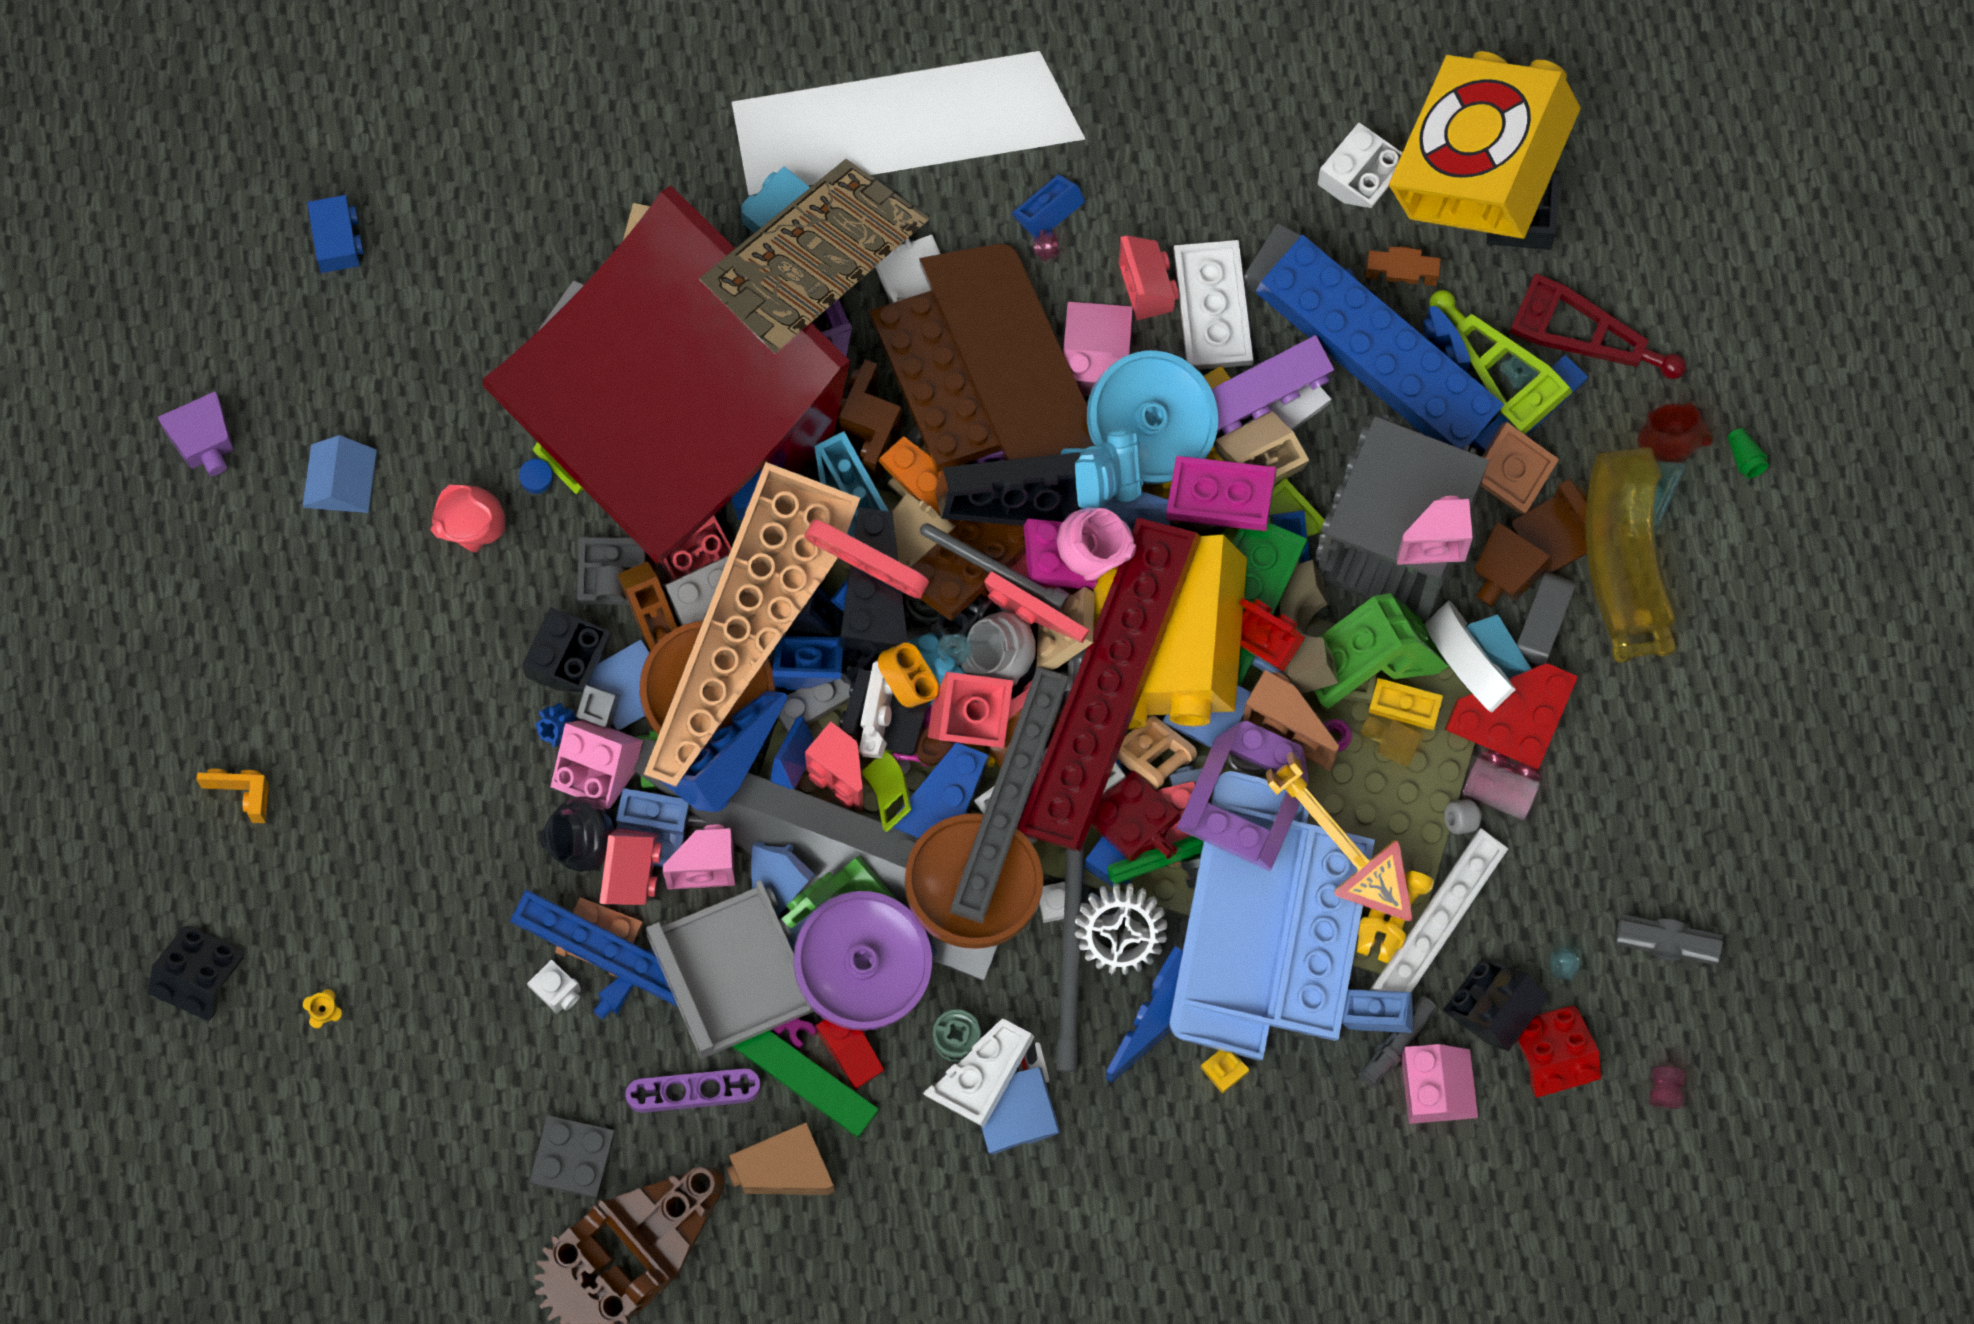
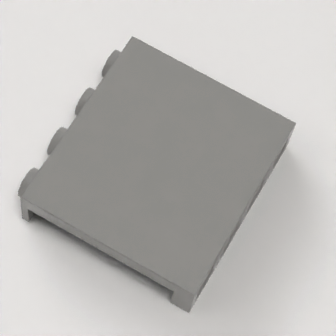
[646,880,814,1059]

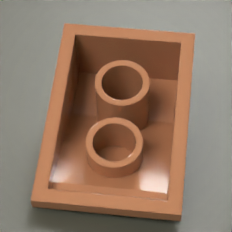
[1242,670,1339,772]

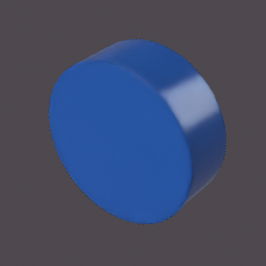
[519,459,553,494]

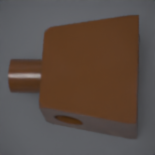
[1474,522,1553,608]

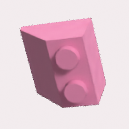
[1396,496,1473,565]
[663,824,735,889]
[1401,1044,1478,1124]

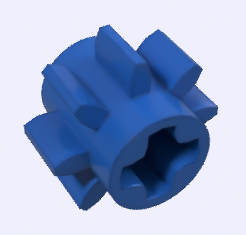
[535,703,577,747]

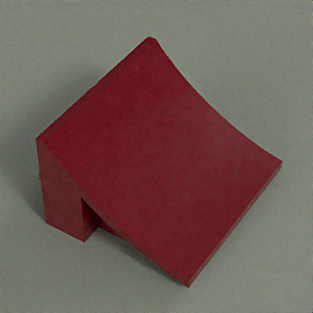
[482,186,850,564]

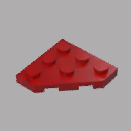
[1444,663,1578,770]

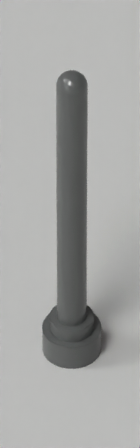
[920,523,1070,612]

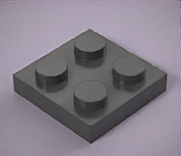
[529,1115,615,1199]

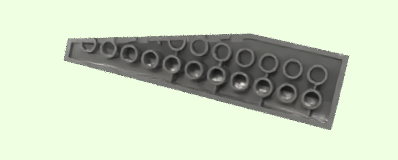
[633,738,999,981]

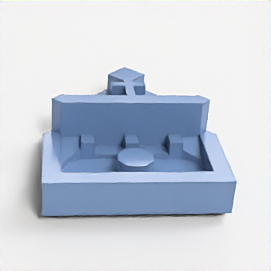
[751,841,815,918]

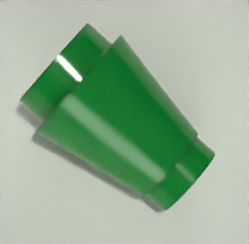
[1727,428,1769,479]

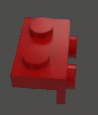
[1239,598,1305,672]

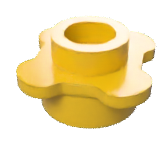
[303,989,342,1029]

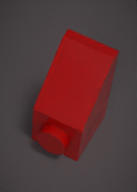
[816,1019,884,1090]

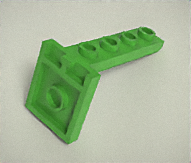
[782,856,898,928]

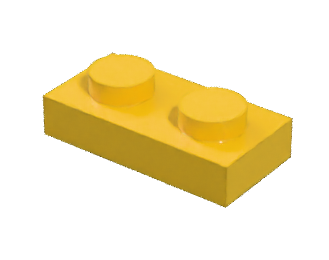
[1368,678,1443,731]

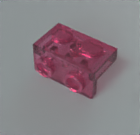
[1462,750,1542,820]

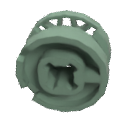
[933,1009,981,1062]

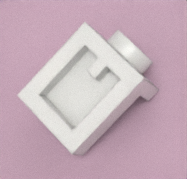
[527,960,581,1014]

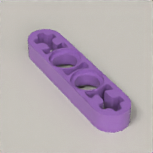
[625,1069,761,1113]

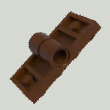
[910,521,1026,621]

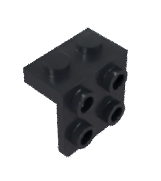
[840,669,931,756]
[148,926,244,1021]

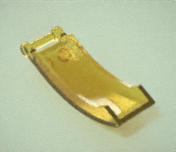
[1586,447,1675,663]

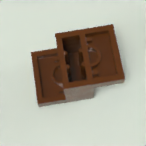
[837,360,902,487]

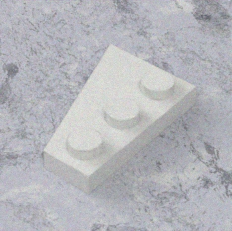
[923,1018,1035,1127]

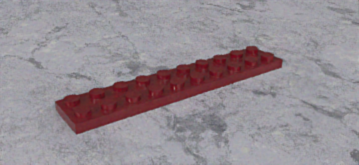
[1017,517,1201,852]

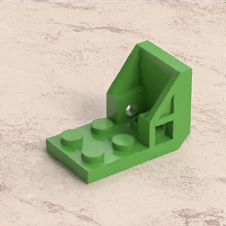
[1314,593,1449,709]

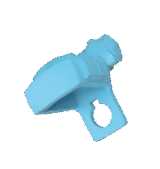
[1061,427,1143,508]

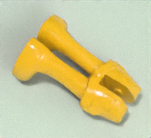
[1357,871,1434,964]

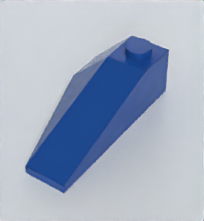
[660,691,788,812]
[1106,946,1183,1083]

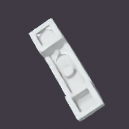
[1425,600,1516,712]

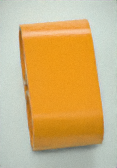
[878,643,939,708]

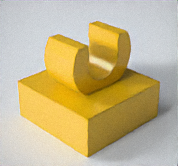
[1200,1050,1250,1094]

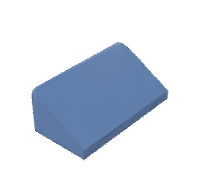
[1342,989,1413,1033]

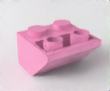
[550,720,643,809]

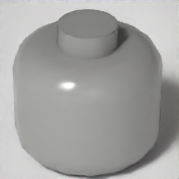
[1444,799,1482,835]

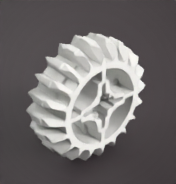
[1075,883,1167,975]

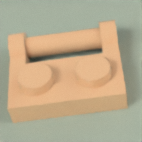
[1116,715,1197,791]

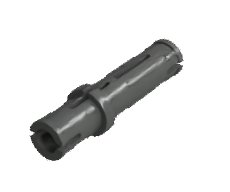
[1358,996,1438,1088]

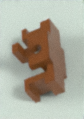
[1365,246,1441,286]

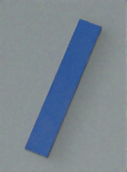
[509,889,677,1007]

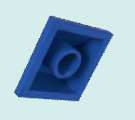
[773,636,844,690]

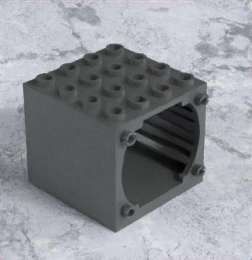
[1314,415,1489,622]

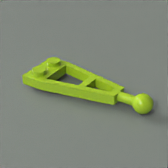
[1429,290,1572,434]

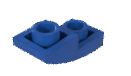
[1423,306,1470,373]

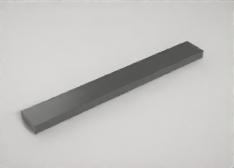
[950,666,1070,924]

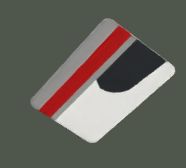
[1018,1042,1049,1082]

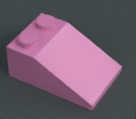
[1063,302,1133,396]

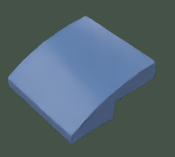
[588,639,649,731]
[616,788,689,868]
[981,1067,1061,1154]

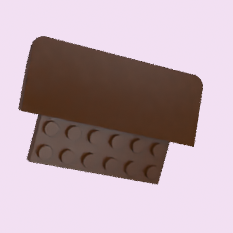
[869,244,1095,472]

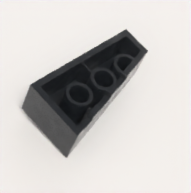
[935,452,1080,526]

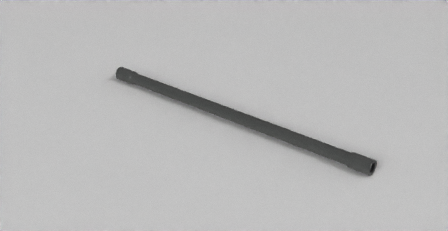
[1056,648,1087,1072]

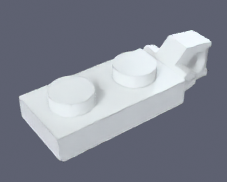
[859,661,894,759]

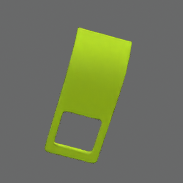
[861,751,911,832]

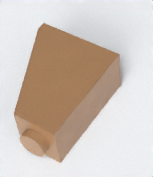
[726,1123,834,1195]

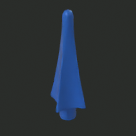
[593,947,654,1019]

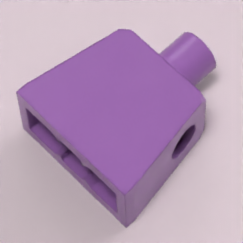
[158,391,233,476]

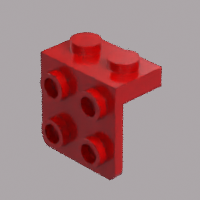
[1517,1006,1601,1098]

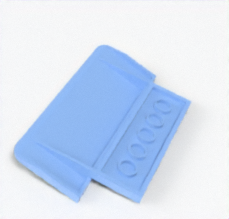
[1169,771,1375,1061]

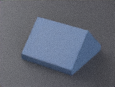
[303,435,377,513]

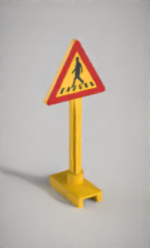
[1266,751,1412,921]

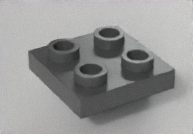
[577,537,646,605]

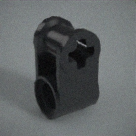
[937,595,995,650]

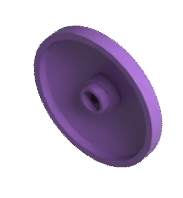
[793,891,932,1030]

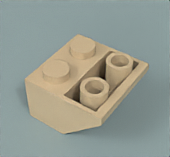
[1214,411,1309,484]

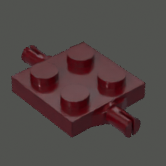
[1091,771,1181,862]

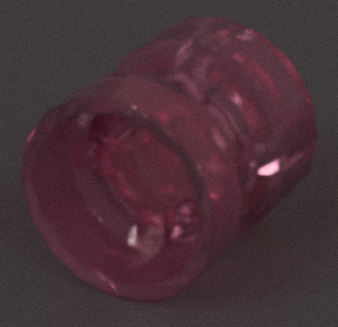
[1649,1066,1687,1109]

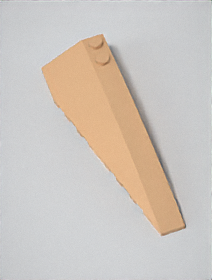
[644,462,860,787]

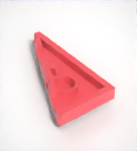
[984,571,1090,643]

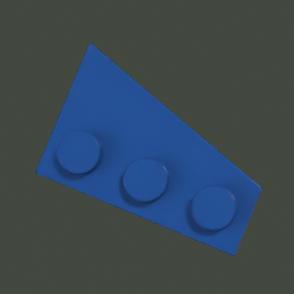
[892,742,991,838]

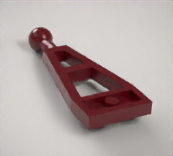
[1509,273,1686,380]

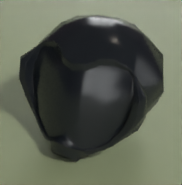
[540,797,615,872]

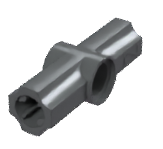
[1615,914,1723,965]

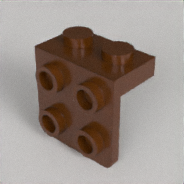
[1512,479,1606,574]

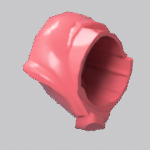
[430,484,506,553]

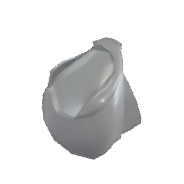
[959,612,1036,685]

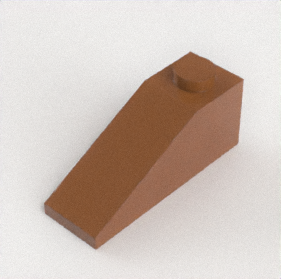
[617,561,677,651]

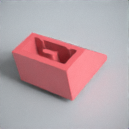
[805,721,864,812]

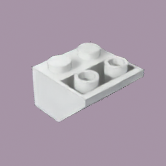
[1317,123,1402,208]

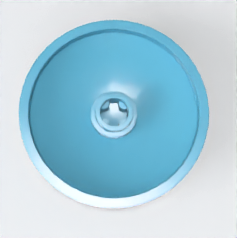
[1087,351,1218,484]

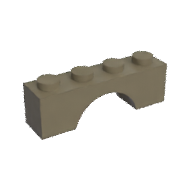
[1276,560,1338,694]

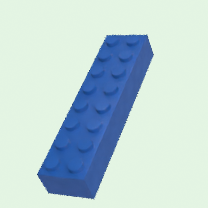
[1255,234,1504,450]

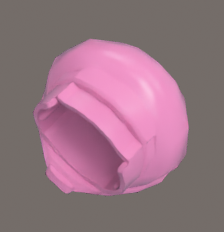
[1056,507,1136,581]

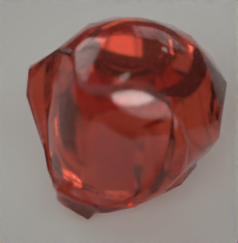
[1637,402,1713,463]

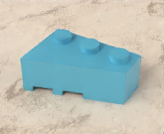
[814,431,889,538]

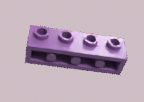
[1211,335,1334,435]

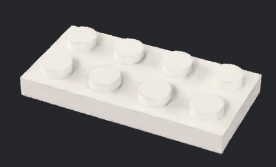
[1173,240,1253,370]

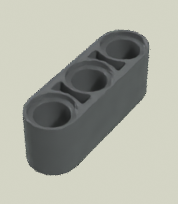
[1517,571,1577,666]

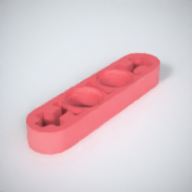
[804,520,929,598]

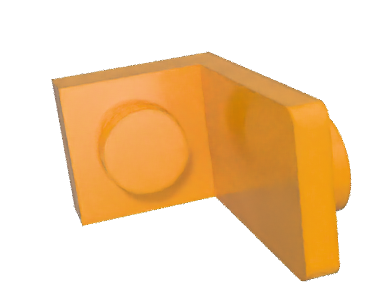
[196,769,269,823]

